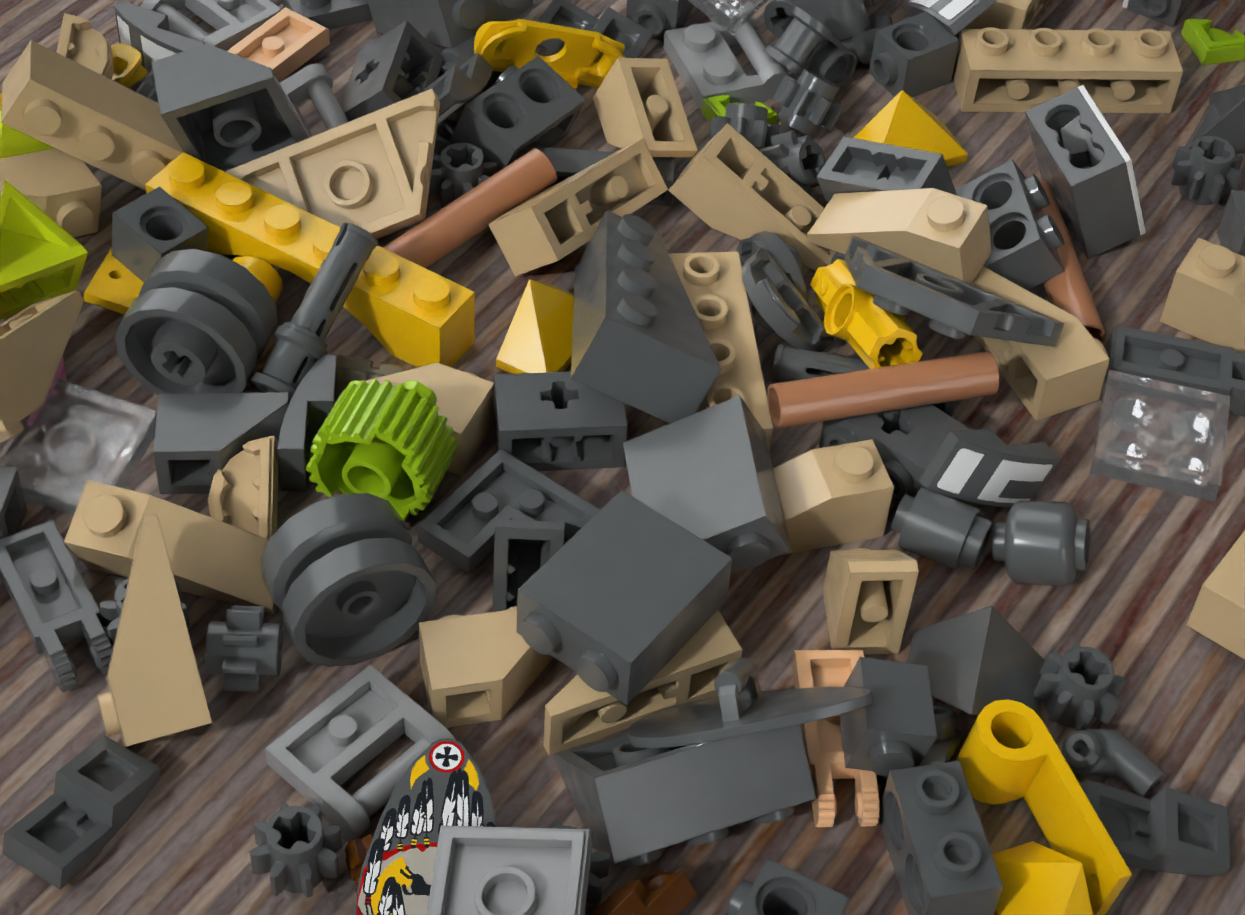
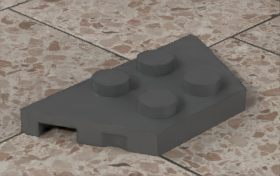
[844,236,1065,347]

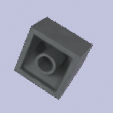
[152,44,309,172]

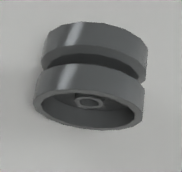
[115,249,278,395]
[260,493,436,667]

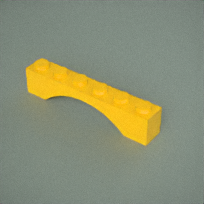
[145,152,475,368]

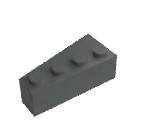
[571,210,721,423]

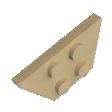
[225,89,440,239]

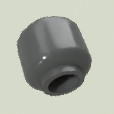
[992,500,1090,586]

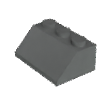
[554,724,816,867]

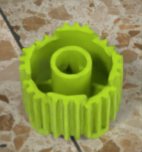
[306,379,457,523]

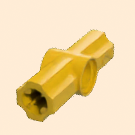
[810,259,923,369]

